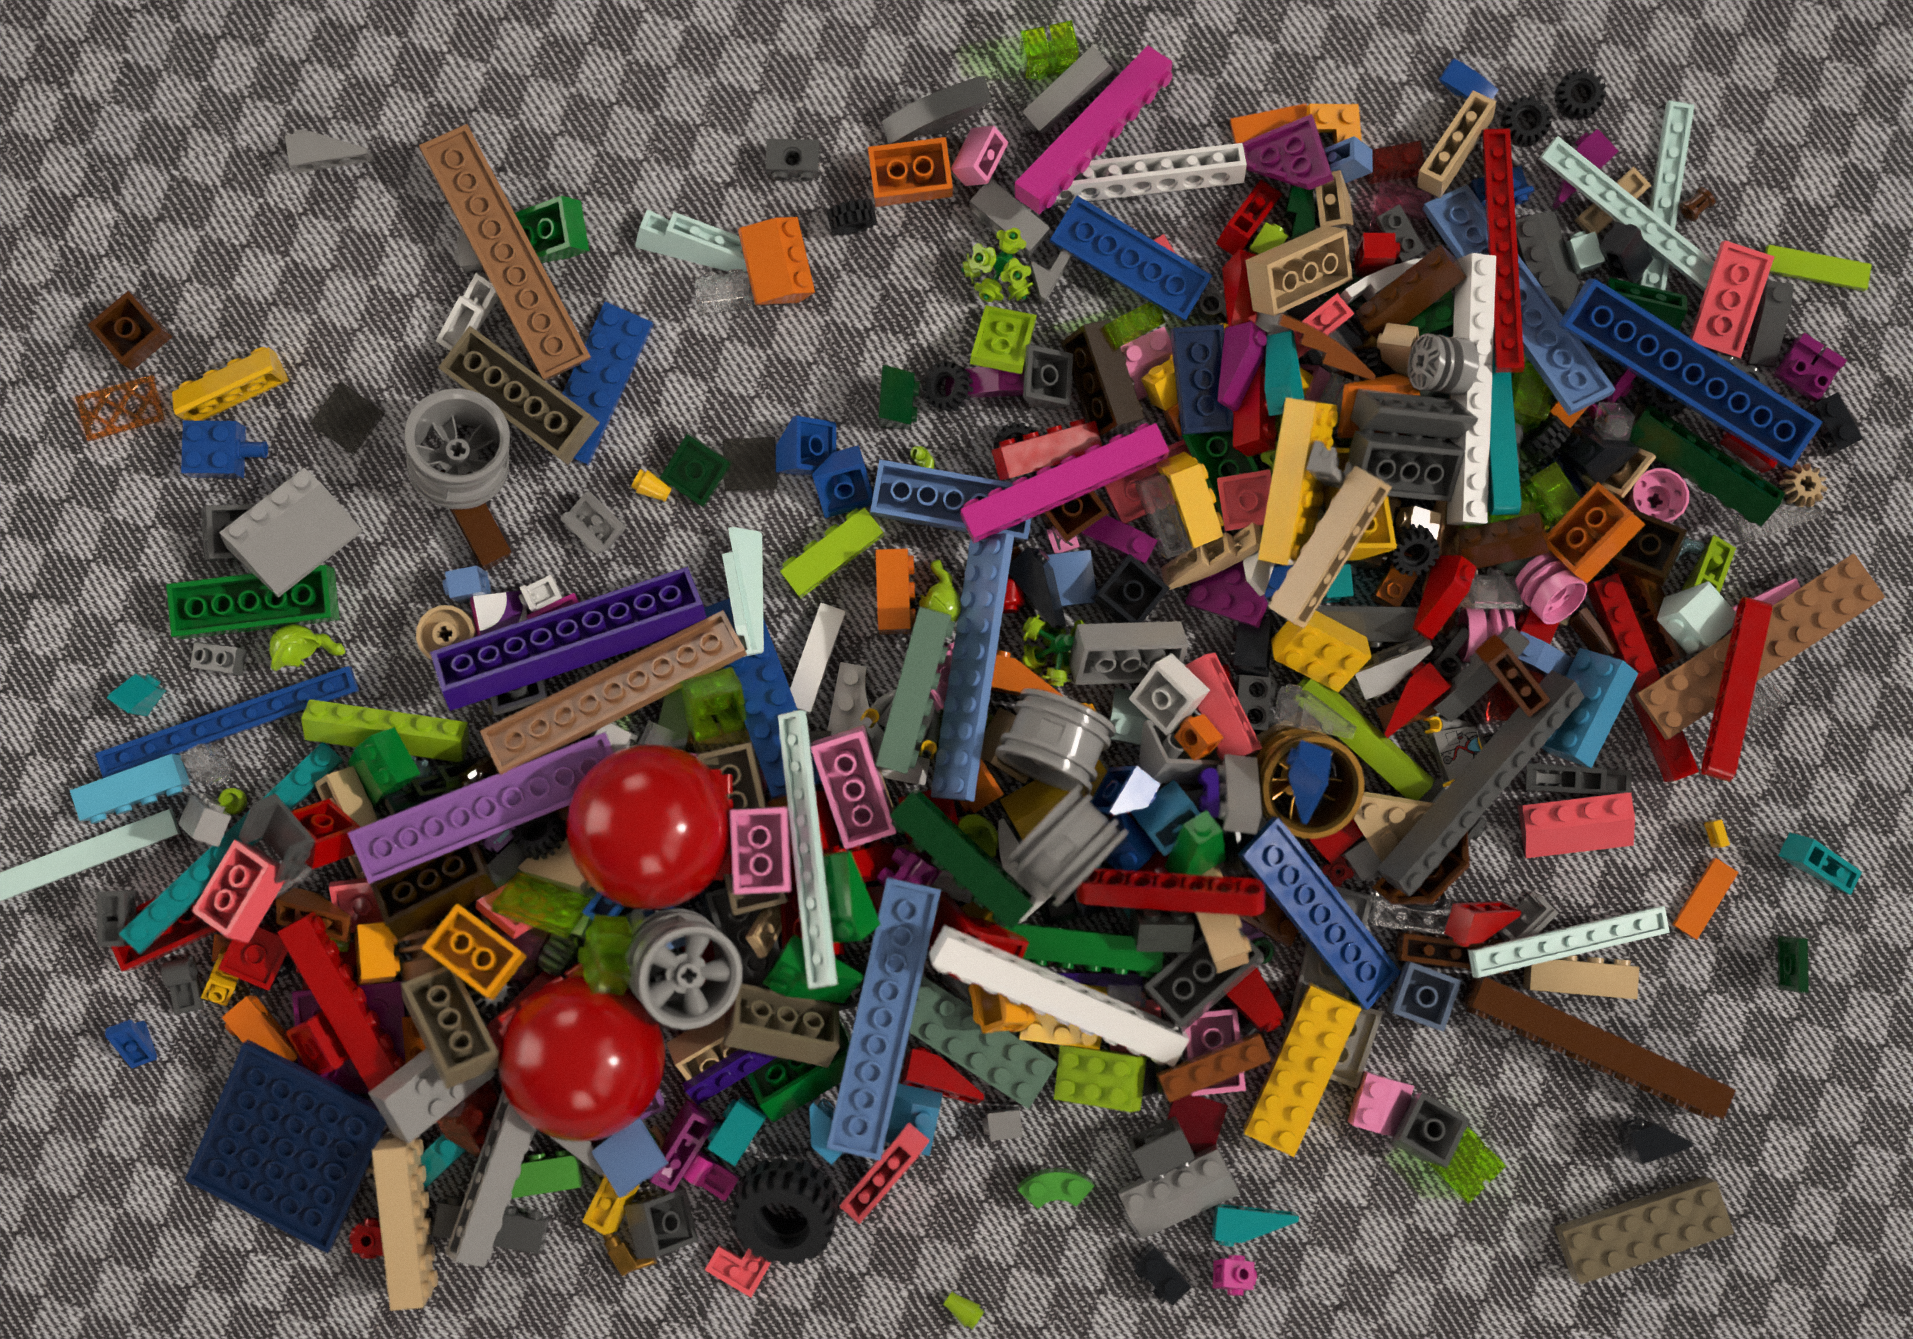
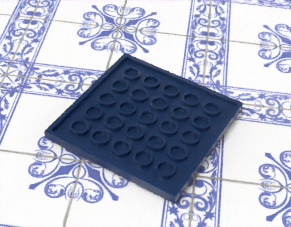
[185,1040,387,1254]

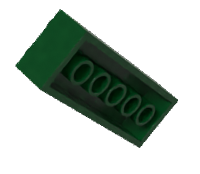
[890,788,1036,930]

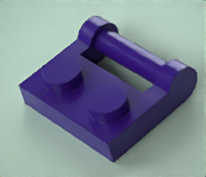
[1197,768,1219,819]

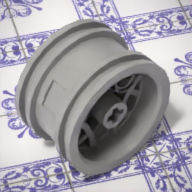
[995,688,1116,794]
[1007,784,1129,907]

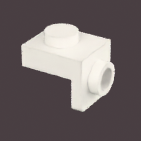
[519,575,563,612]

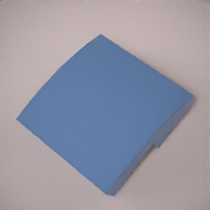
[1048,550,1096,607]
[591,1118,668,1198]

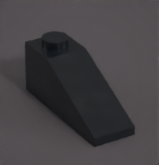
[1009,547,1066,629]

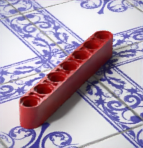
[1701,596,1772,782]
[1076,868,1265,916]

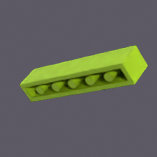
[301,699,470,762]

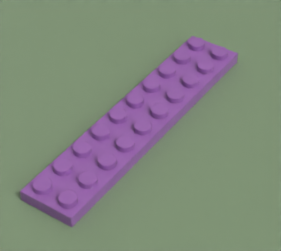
[348,731,614,883]

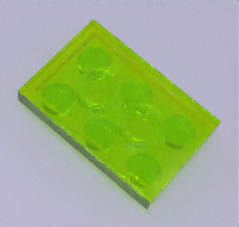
[492,872,591,939]

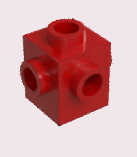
[349,1217,384,1259]

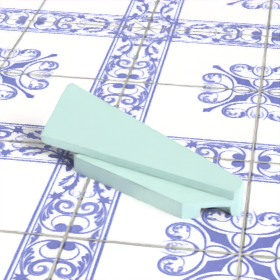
[635,209,749,277]
[722,527,764,657]

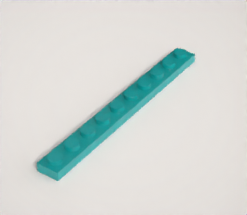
[119,743,343,954]

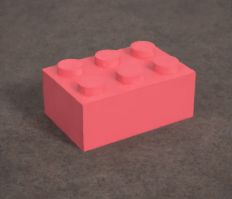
[192,840,285,943]

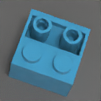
[1130,780,1201,856]
[810,1097,843,1165]

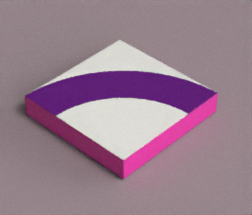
[470,590,528,636]

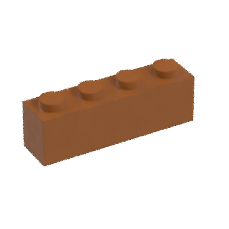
[1156,1032,1271,1102]

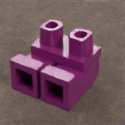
[1774,332,1847,402]
[876,847,942,887]

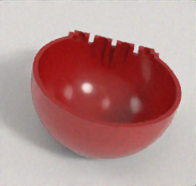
[566,744,733,910]
[497,962,665,1142]

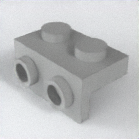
[560,491,627,554]

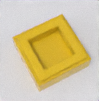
[1704,819,1730,848]

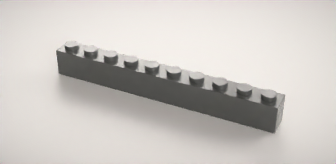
[1377,670,1585,897]

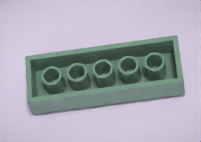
[876,606,955,774]
[909,974,1058,1109]

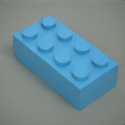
[1541,648,1638,768]

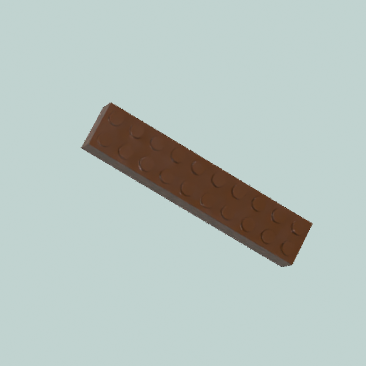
[1460,974,1736,1121]

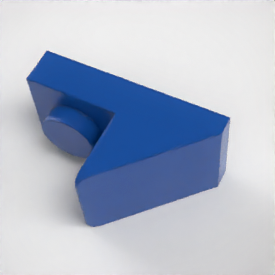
[105,1019,157,1069]

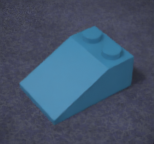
[885,1084,943,1156]

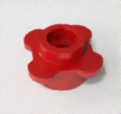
[1322,856,1354,887]

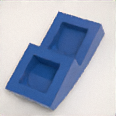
[1438,59,1499,100]

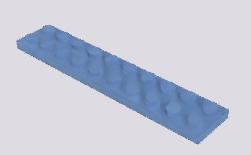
[1422,184,1616,416]
[931,533,1014,801]
[827,877,941,1160]

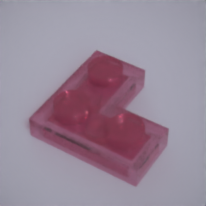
[1367,181,1432,233]

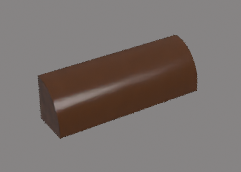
[440,469,512,571]
[1611,569,1688,668]

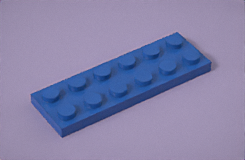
[1049,195,1213,322]
[562,301,654,466]

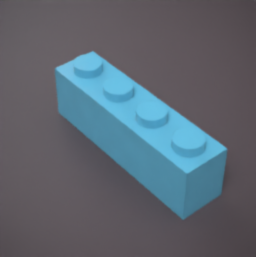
[70,754,191,824]

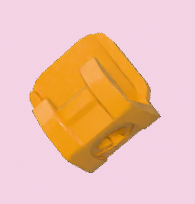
[968,984,1036,1033]

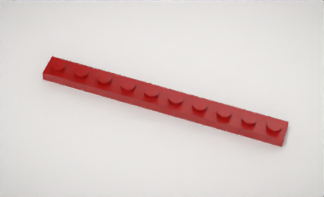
[1482,129,1525,373]

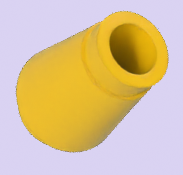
[631,469,672,502]

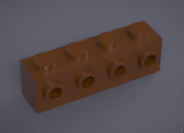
[1356,244,1467,339]
[1395,928,1509,974]

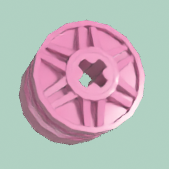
[1622,468,1689,524]
[1513,553,1587,624]
[1458,606,1515,662]

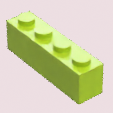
[780,507,884,599]

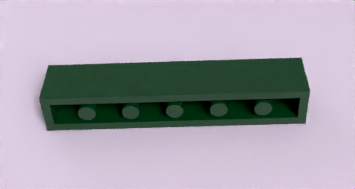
[1625,404,1785,527]

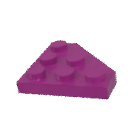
[1242,114,1334,190]
[1185,541,1268,628]

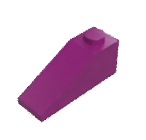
[1552,128,1619,210]
[1217,322,1267,411]
[945,367,1025,398]
[1080,515,1158,565]
[649,1100,715,1193]

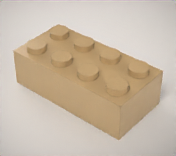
[1246,225,1353,316]

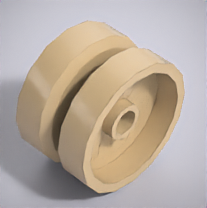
[416,605,477,660]

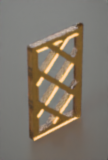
[75,375,165,442]

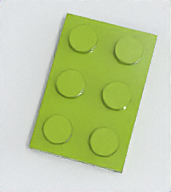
[970,305,1037,374]

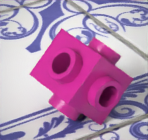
[1213,1255,1257,1296]

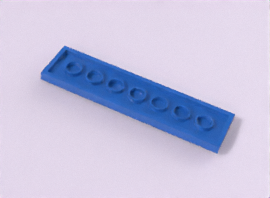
[704,598,822,800]
[1238,817,1401,1010]

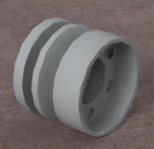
[1408,333,1479,395]

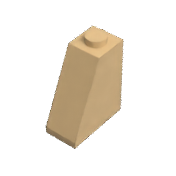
[518,836,596,897]

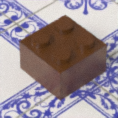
[88,291,173,371]

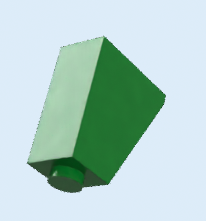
[1165,810,1225,875]

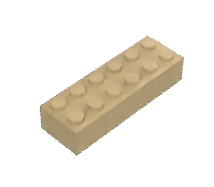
[372,1133,438,1311]

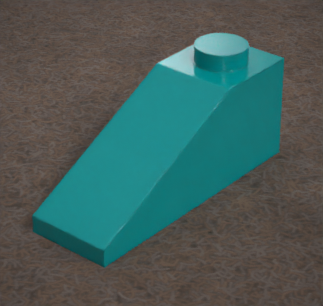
[1265,330,1305,416]
[1778,832,1862,895]
[420,1124,475,1190]
[1212,1204,1299,1247]

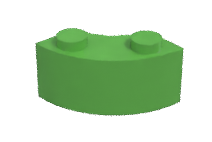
[1017,1168,1094,1209]

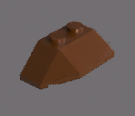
[1372,832,1470,904]

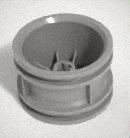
[404,389,510,509]
[622,908,742,1029]

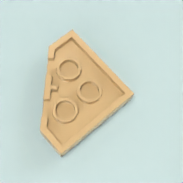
[1353,792,1434,862]

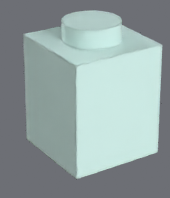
[1566,231,1605,275]

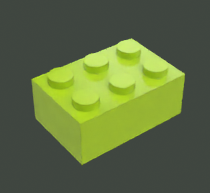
[1054,1045,1147,1112]

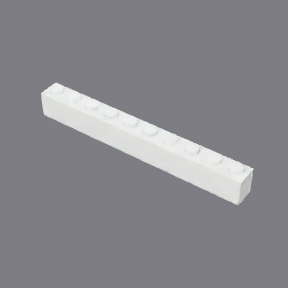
[1447,253,1496,526]
[929,925,1190,1067]

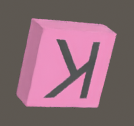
[1046,529,1080,554]

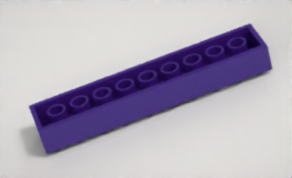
[430,567,706,711]

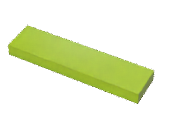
[1765,245,1872,291]

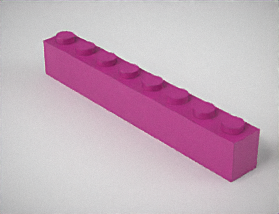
[1015,45,1173,215]
[960,423,1170,544]

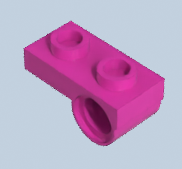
[1586,370,1636,421]
[683,1151,740,1202]

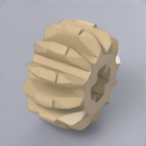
[1779,463,1828,508]

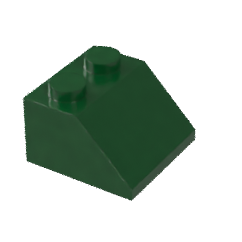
[878,365,920,430]

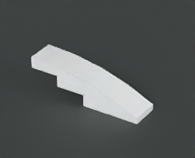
[1340,258,1422,305]
[790,603,846,714]

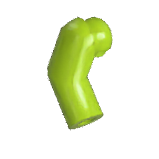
[910,446,935,469]

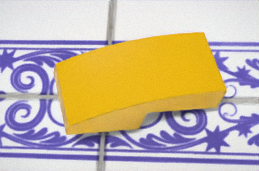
[201,947,239,1007]

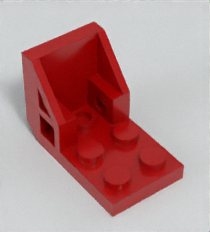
[928,891,1029,985]

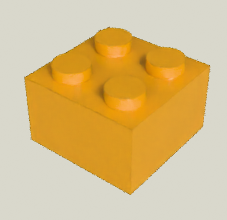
[354,922,400,985]

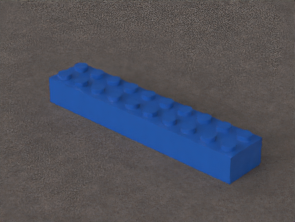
[1557,279,1823,468]

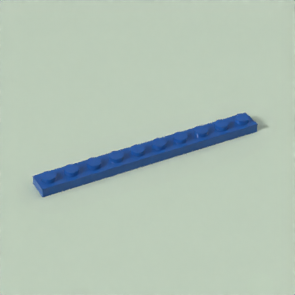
[95,666,360,778]

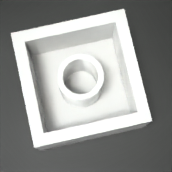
[1129,653,1210,736]

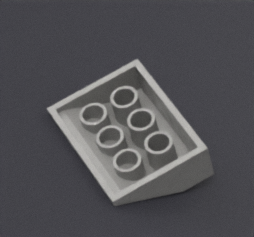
[219,468,362,598]

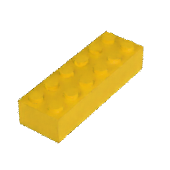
[1258,398,1338,566]
[1243,982,1361,1157]

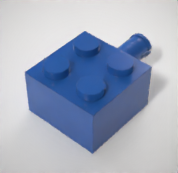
[181,420,268,479]

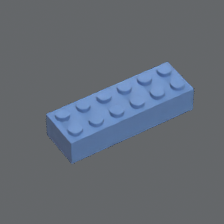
[870,459,1032,543]

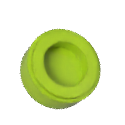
[218,788,247,815]

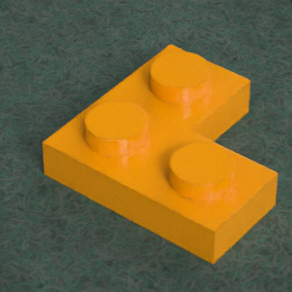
[1306,104,1362,145]

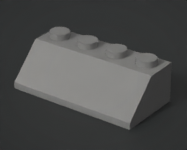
[1119,1144,1240,1239]

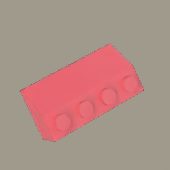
[1518,792,1635,858]

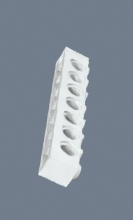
[1052,143,1247,206]

